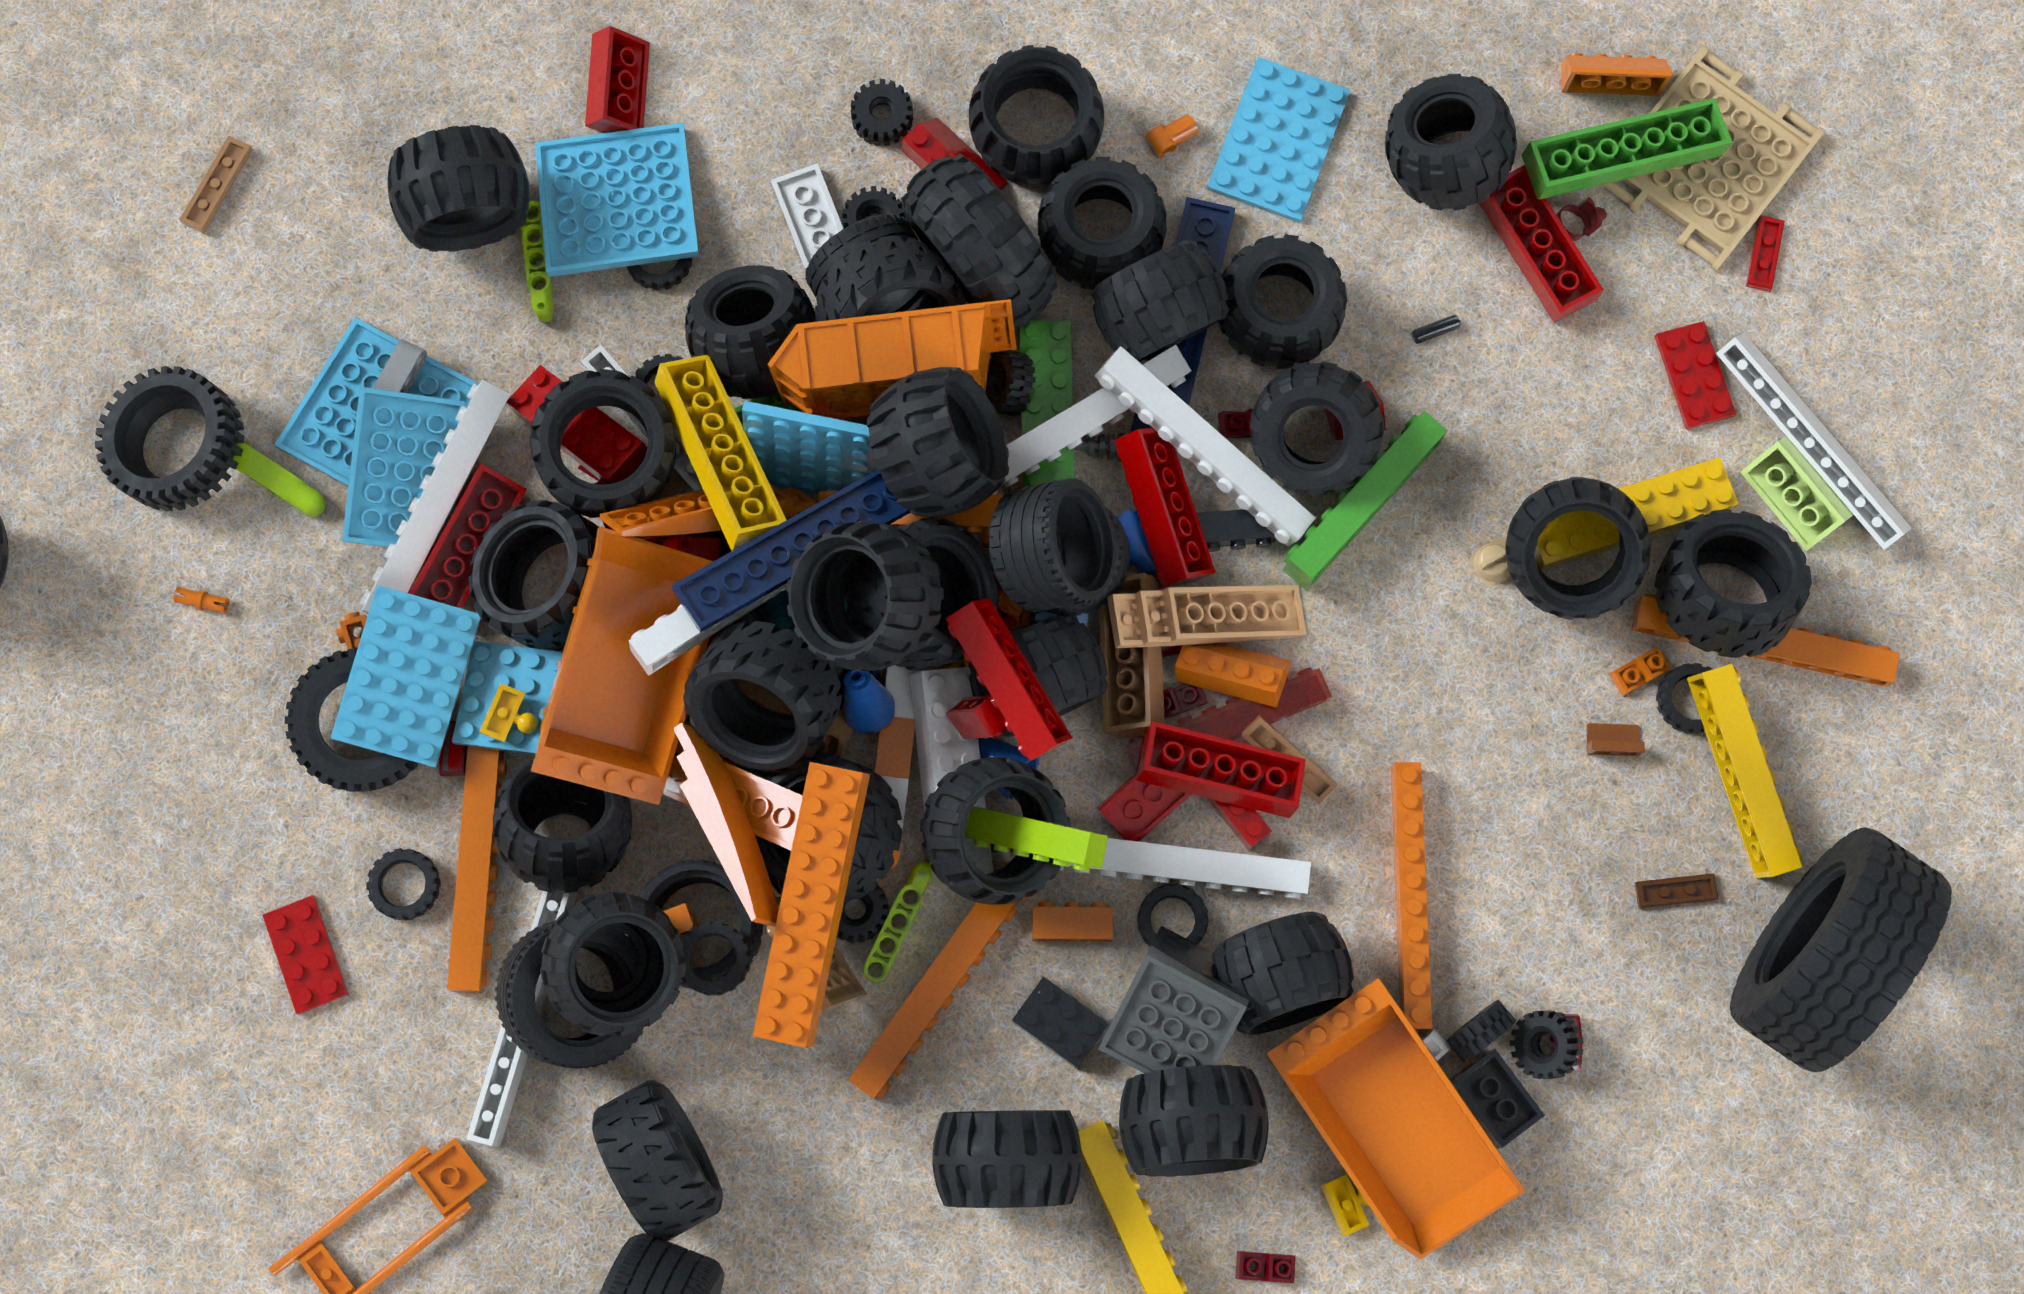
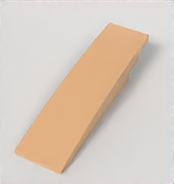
[1107,585,1307,648]

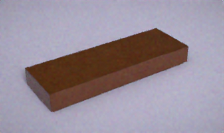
[1634,873,1718,909]

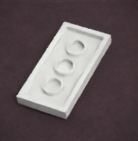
[771,163,843,271]

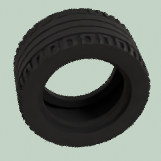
[495,920,647,1069]

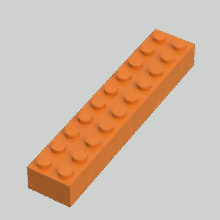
[753,762,870,1048]

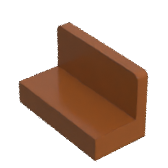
[1586,723,1645,756]

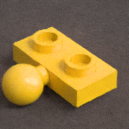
[479,683,538,743]
[1320,1174,1370,1237]

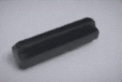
[1411,315,1461,344]

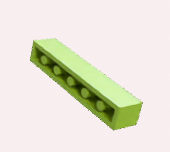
[965,806,1108,872]

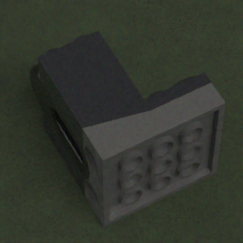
[1098,926,1250,1073]

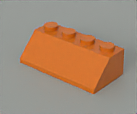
[1561,53,1672,96]
[1175,643,1292,708]

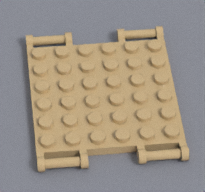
[1598,45,1826,272]

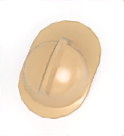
[1469,537,1511,586]

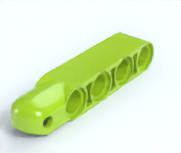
[521,201,555,323]
[233,443,327,517]
[864,860,931,984]

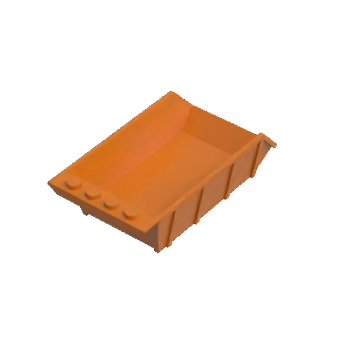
[768,299,1017,420]
[531,526,713,805]
[1266,978,1526,1260]

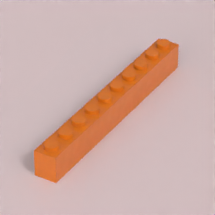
[1631,594,1900,687]
[447,746,507,993]
[1390,762,1432,1031]
[848,862,1028,1100]

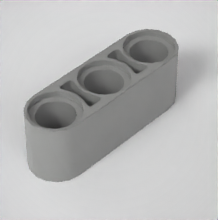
[373,339,427,393]

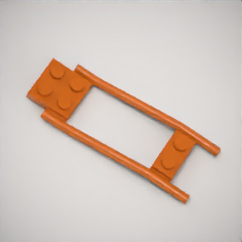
[268,1138,488,1294]

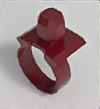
[1556,197,1607,241]

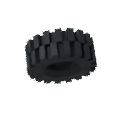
[850,79,913,146]
[842,186,905,228]
[985,350,1036,416]
[837,882,889,943]
[1446,999,1516,1063]
[1510,1011,1584,1079]

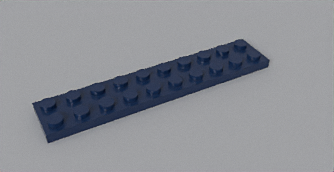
[1130,197,1235,433]
[671,469,910,633]

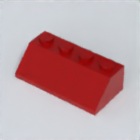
[585,26,650,133]
[902,118,1008,190]

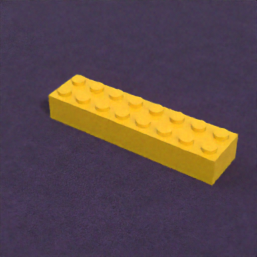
[655,355,786,551]
[1534,457,1739,571]
[1687,664,1802,878]
[1078,1120,1188,1294]

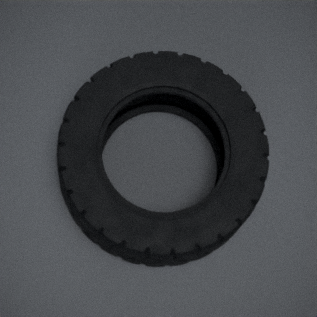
[1730,827,1952,1072]

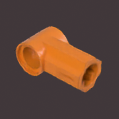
[1145,114,1199,159]

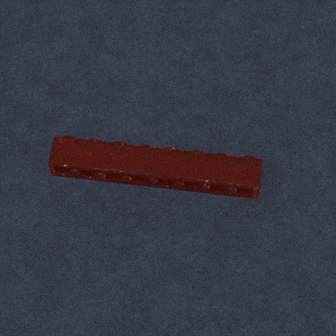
[1125,667,1332,773]

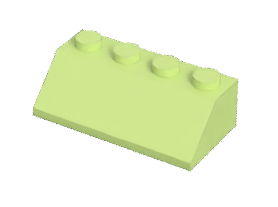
[1740,436,1854,551]

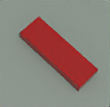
[1745,215,1785,292]

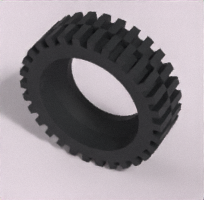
[95,366,245,511]
[285,648,419,792]

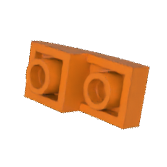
[1609,646,1671,696]

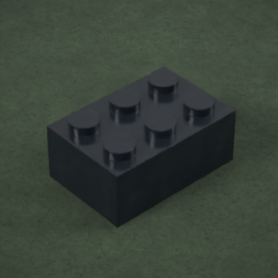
[1012,976,1109,1070]
[1450,1049,1545,1149]

